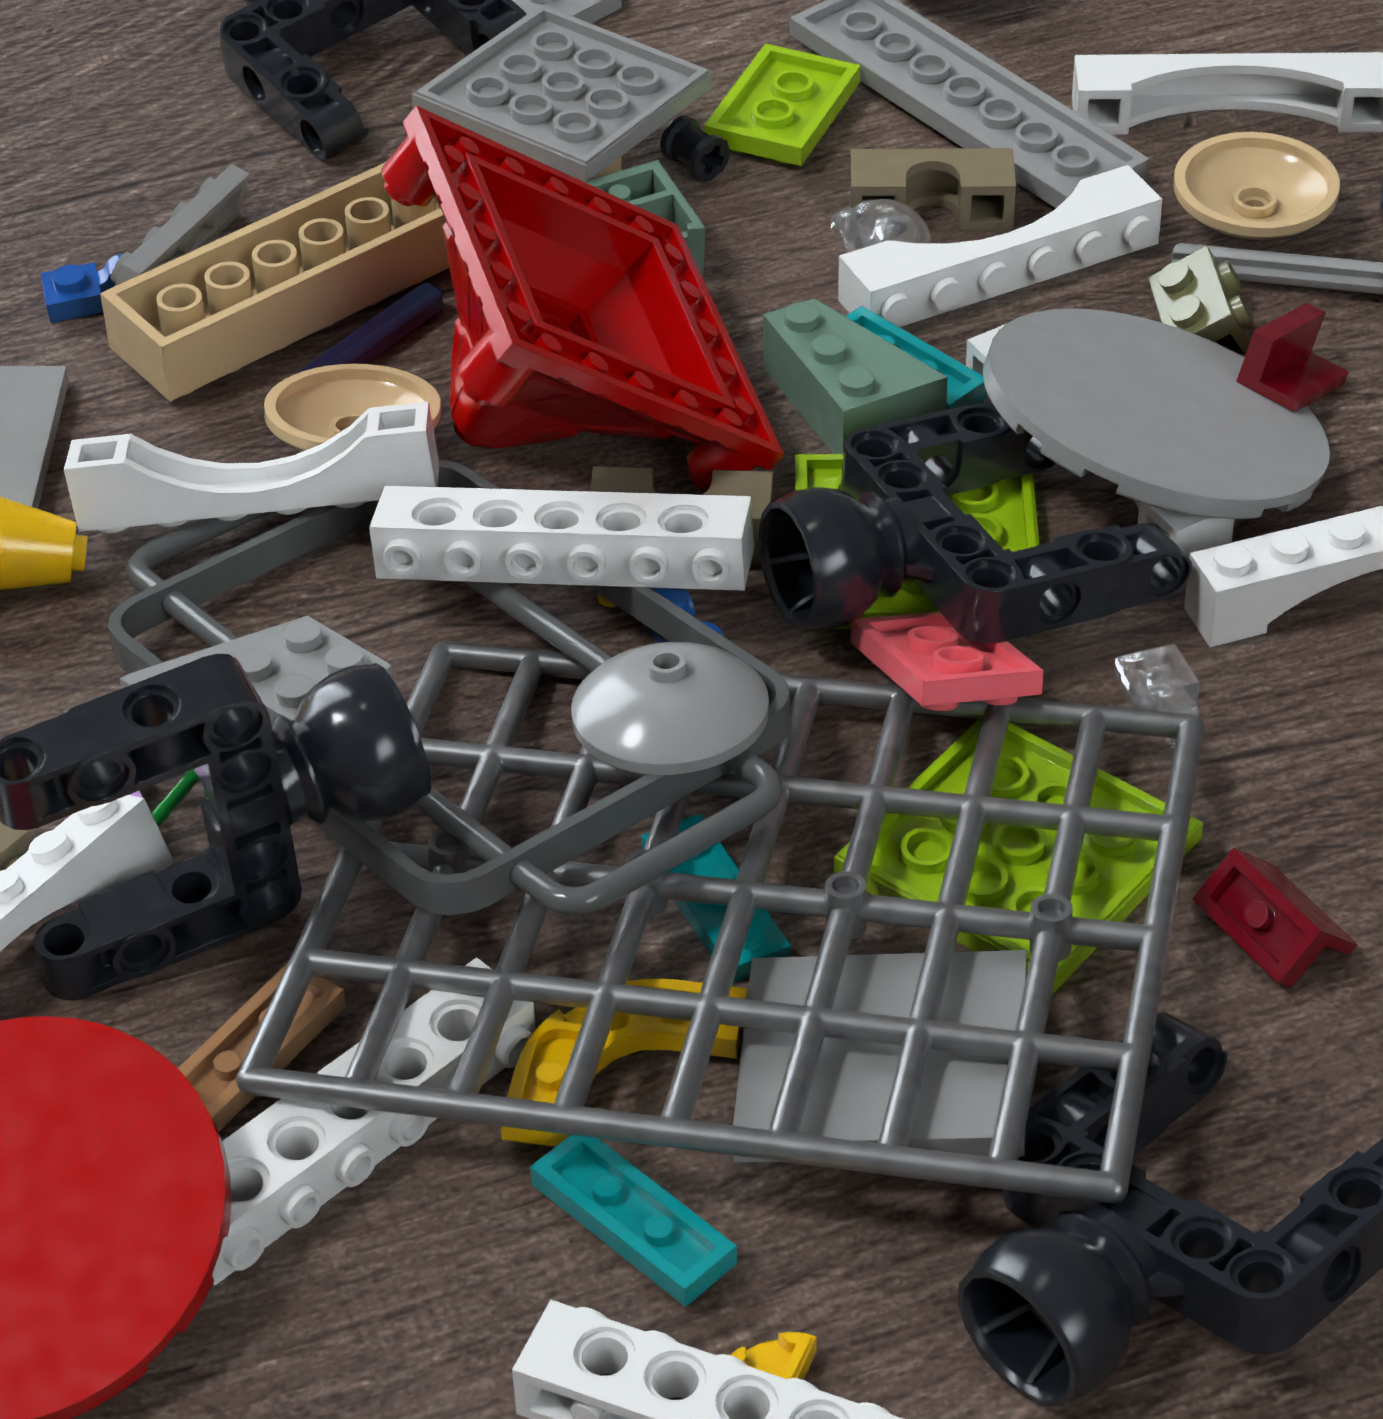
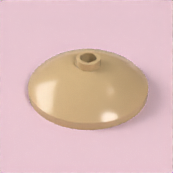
[1174,132,1340,240]
[264,364,441,452]

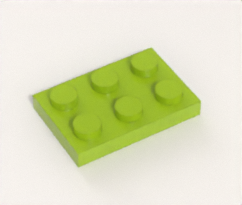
[704,43,861,166]

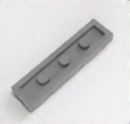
[111,164,250,286]

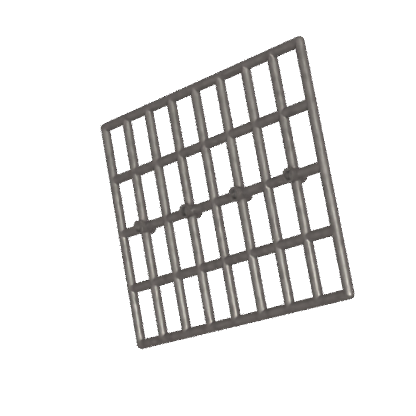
[236,641,1205,1203]

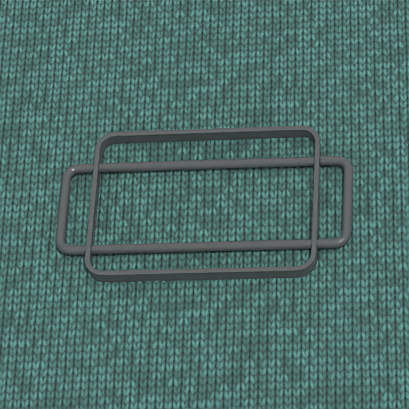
[109,460,791,915]

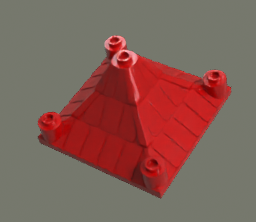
[381,106,784,492]

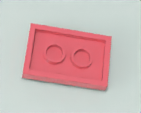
[850,611,1044,711]

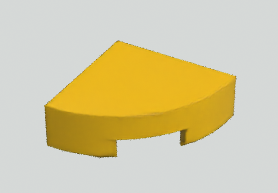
[730,1332,817,1380]

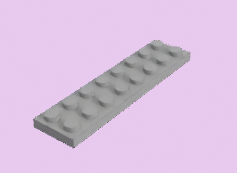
[790,0,1150,208]

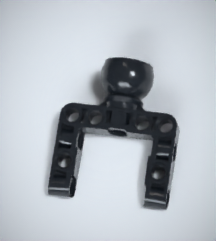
[218,0,527,160]
[758,402,1192,644]
[0,653,431,1001]
[958,1012,1383,1406]

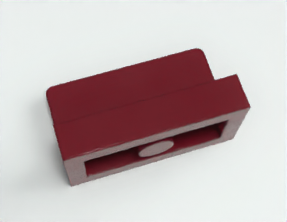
[1236,303,1349,411]
[1192,847,1358,988]

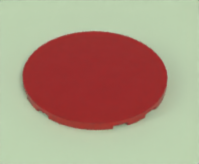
[0,1016,232,1419]

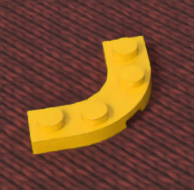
[500,979,748,1147]

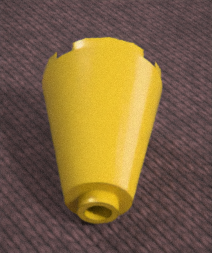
[0,496,88,590]

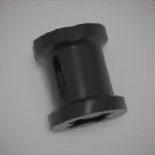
[660,115,730,182]

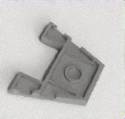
[120,615,393,726]

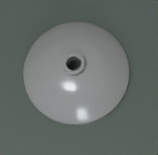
[571,642,769,775]

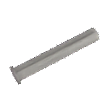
[1171,243,1383,294]

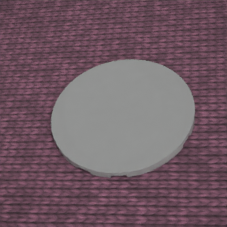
[983,308,1330,519]

